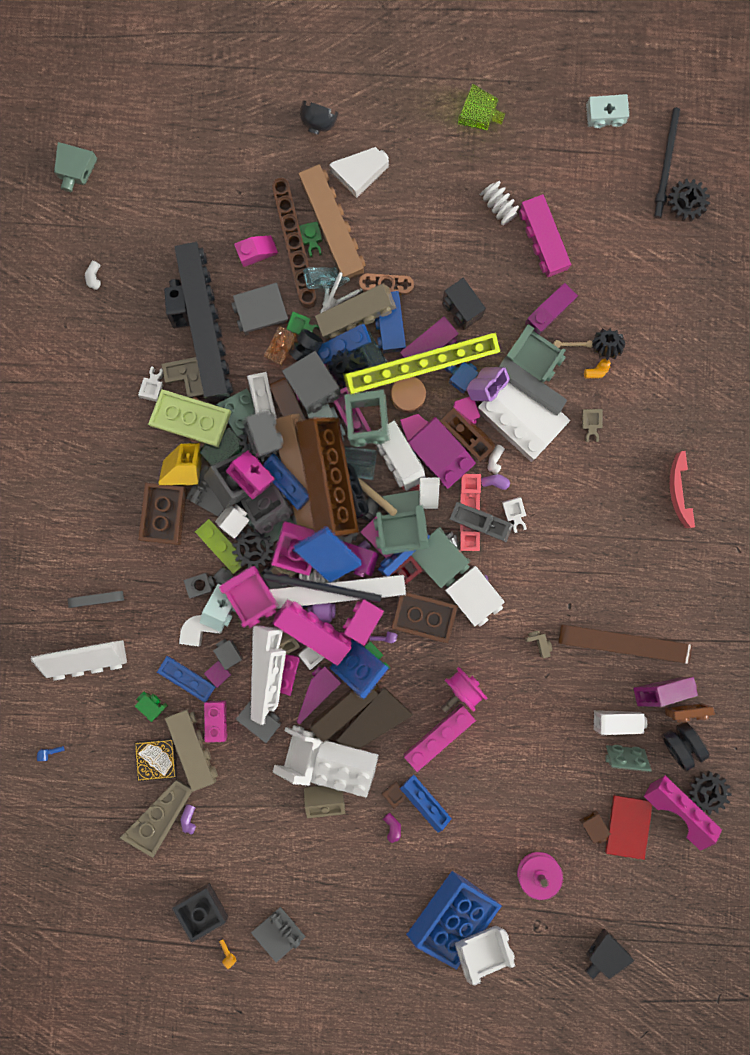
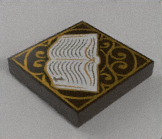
[134,738,177,781]

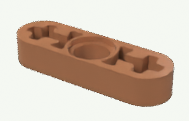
[359,273,414,295]

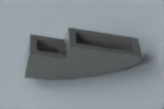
[450,502,513,542]

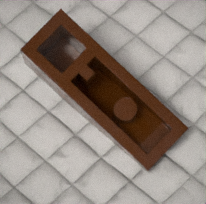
[440,407,495,462]

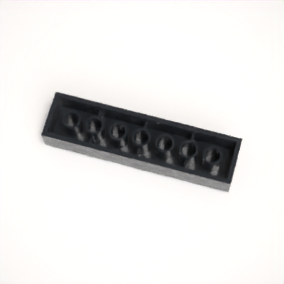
[174,242,234,403]

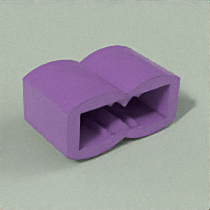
[467,367,510,401]

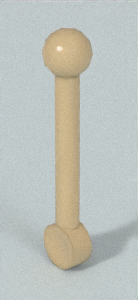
[553,340,592,348]

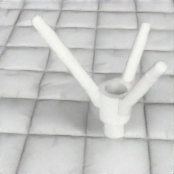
[320,272,363,313]

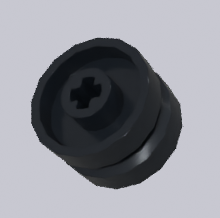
[662,722,710,772]

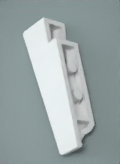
[251,626,286,725]

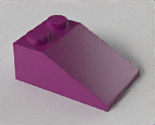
[408,417,476,489]

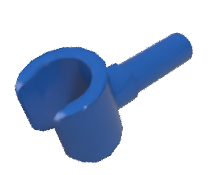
[37,746,65,761]

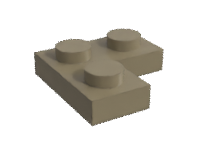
[162,357,204,398]

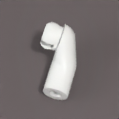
[85,260,101,290]

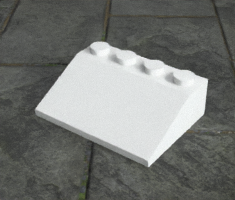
[477,382,570,462]
[32,640,127,681]

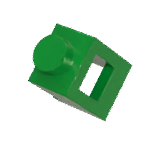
[135,691,168,722]

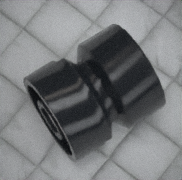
[288,329,323,361]

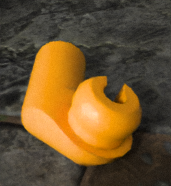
[584,358,610,378]

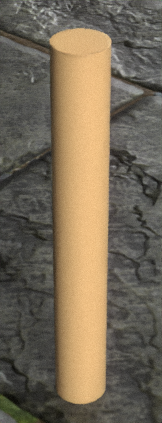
[358,478,397,516]

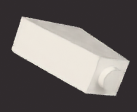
[330,147,389,198]
[594,711,647,735]

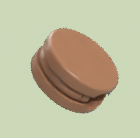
[390,377,426,413]

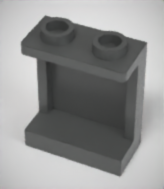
[231,283,289,335]
[282,351,341,414]

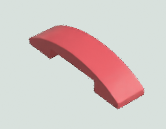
[670,451,695,529]
[460,474,481,551]

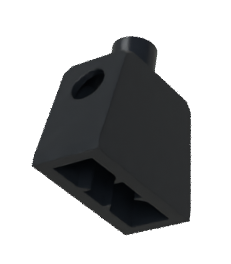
[164,279,190,328]
[585,928,634,979]

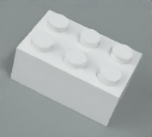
[376,421,426,491]
[310,741,378,797]

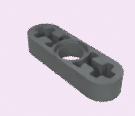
[67,591,124,608]

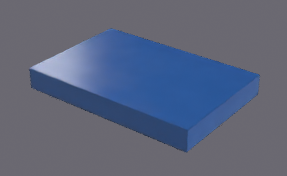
[294,527,362,583]
[330,639,388,699]

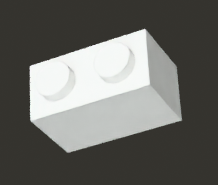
[215,504,249,539]

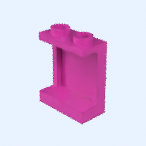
[219,566,279,628]

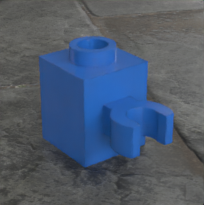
[443,362,479,394]

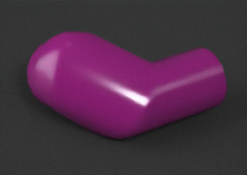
[383,812,401,843]

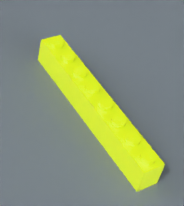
[344,333,500,394]

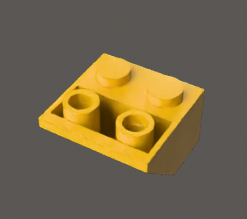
[159,443,202,485]

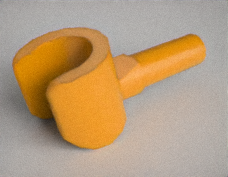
[219,939,236,969]

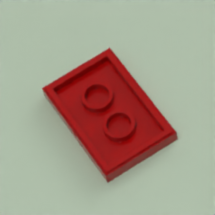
[605,795,653,860]

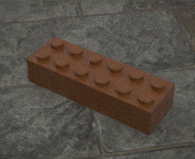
[296,417,359,537]

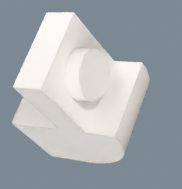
[179,615,223,646]

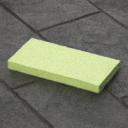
[148,389,232,448]

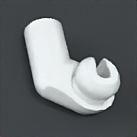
[488,445,505,474]

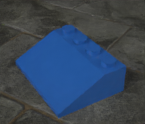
[406,871,502,970]

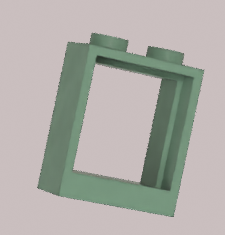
[345,390,390,447]

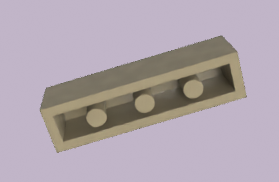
[315,284,396,340]
[165,708,218,792]

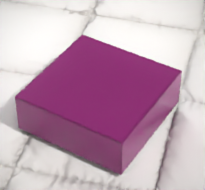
[204,660,232,688]

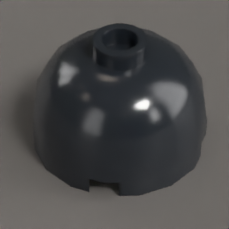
[300,100,339,135]

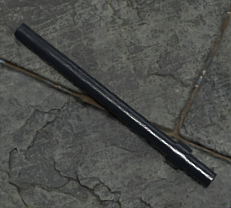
[654,107,681,219]
[264,572,382,603]

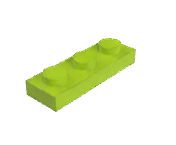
[195,519,243,574]

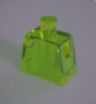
[458,84,506,130]

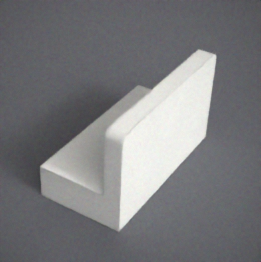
[419,478,440,509]

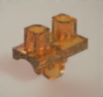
[264,326,297,365]

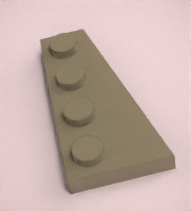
[120,779,192,858]

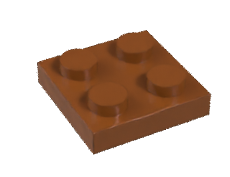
[665,703,715,722]

